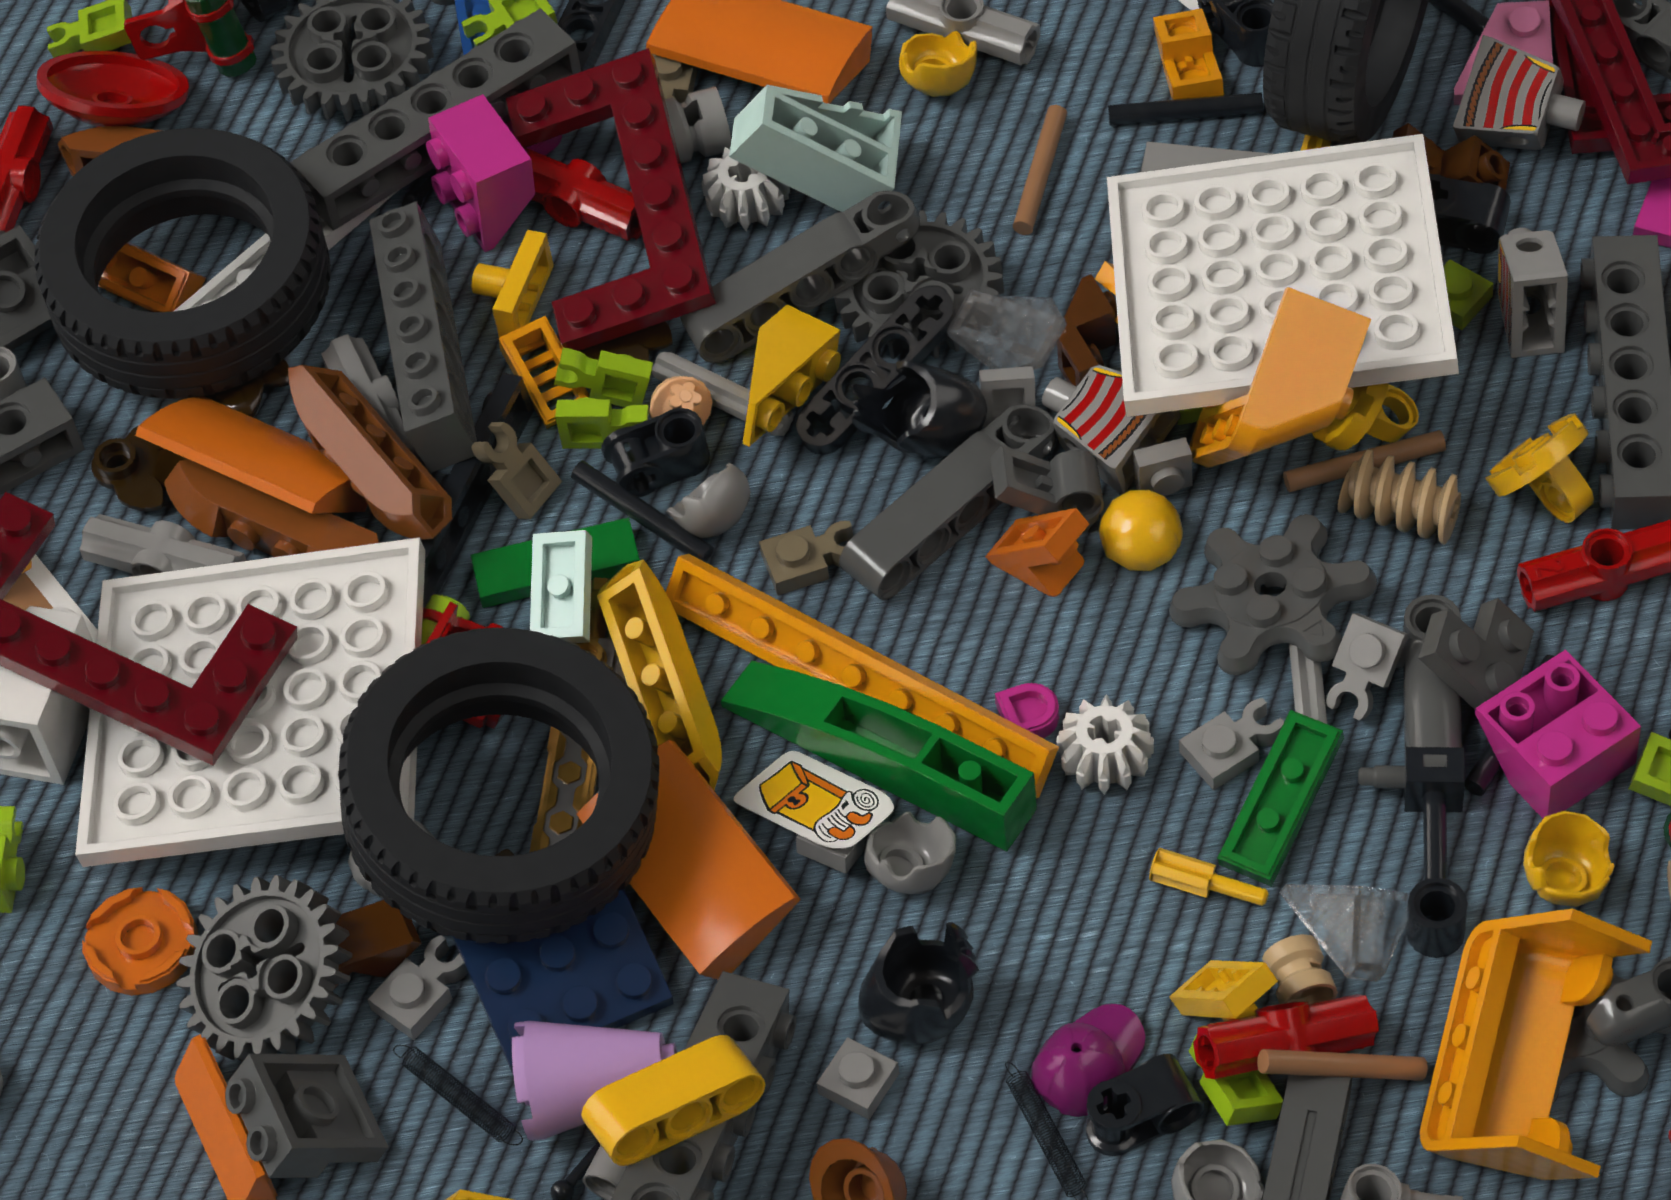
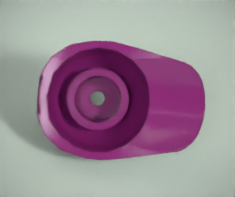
[1031,1003,1146,1117]

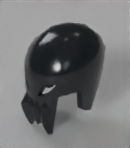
[850,360,988,460]
[858,922,979,1045]

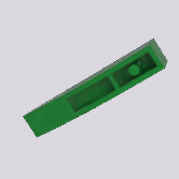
[721,660,1037,852]

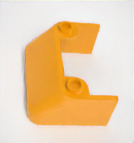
[1189,287,1371,468]
[1420,908,1652,1180]

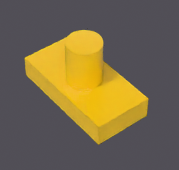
[471,230,554,337]
[1169,960,1278,1022]

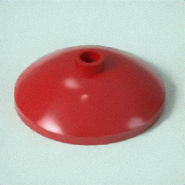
[36,51,189,127]

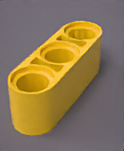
[581,1035,766,1166]

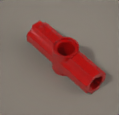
[0,105,53,233]
[524,147,642,241]
[1517,519,1671,612]
[1193,994,1379,1079]

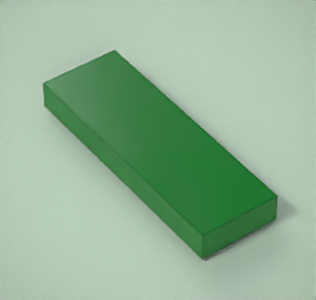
[470,517,640,608]
[1217,710,1344,887]

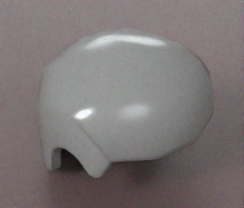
[666,463,751,538]
[864,811,956,894]
[1171,1139,1264,1200]

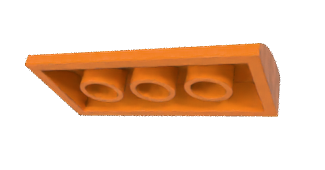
[646,0,873,104]
[135,396,368,514]
[576,740,801,980]

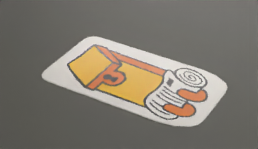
[734,751,894,849]

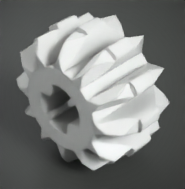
[702,147,790,231]
[1056,694,1154,795]

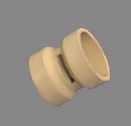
[1262,934,1338,1004]

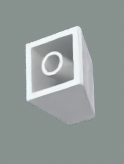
[0,606,93,785]

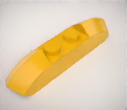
[597,559,722,791]

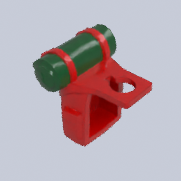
[124,0,257,77]

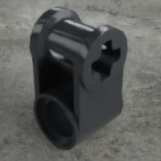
[1197,0,1274,67]
[1429,174,1511,254]
[601,408,711,497]
[1086,1053,1205,1156]

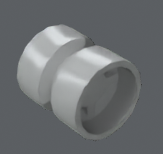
[665,86,731,164]

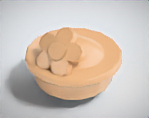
[649,376,712,426]

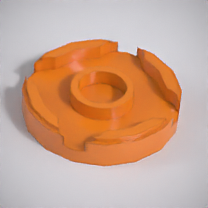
[82,887,198,996]

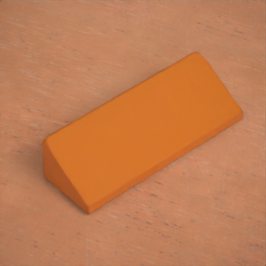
[98,242,206,312]
[174,1034,278,1200]

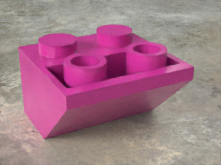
[426,94,535,252]
[1475,649,1641,819]

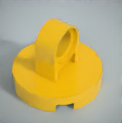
[1312,383,1419,451]
[1486,413,1594,523]

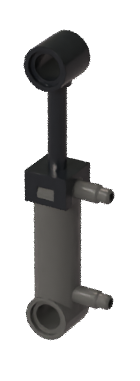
[1358,594,1468,958]

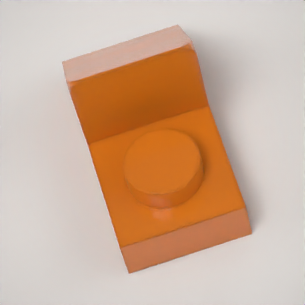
[985,508,1090,597]

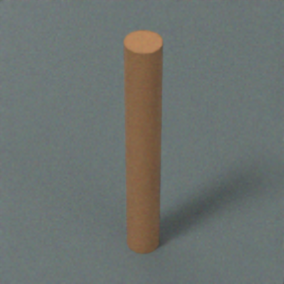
[1013,105,1067,235]
[1283,430,1446,493]
[1257,1049,1428,1081]

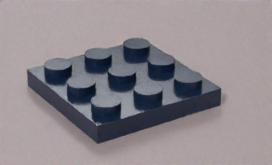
[452,889,674,1073]

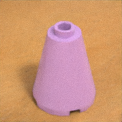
[512,1021,678,1141]

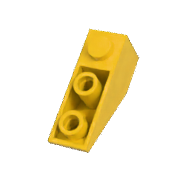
[742,304,841,447]

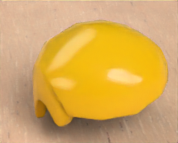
[899,31,977,97]
[1099,490,1183,571]
[1523,811,1615,907]

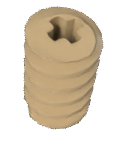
[1338,448,1461,545]

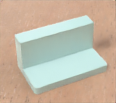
[530,530,592,644]

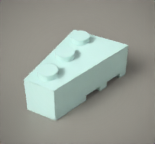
[729,85,902,212]

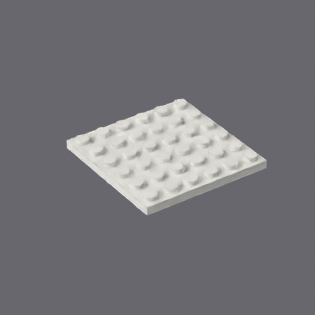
[1107,134,1459,417]
[75,537,425,867]

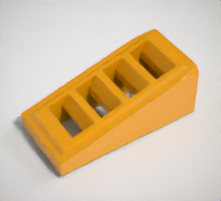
[498,316,589,429]

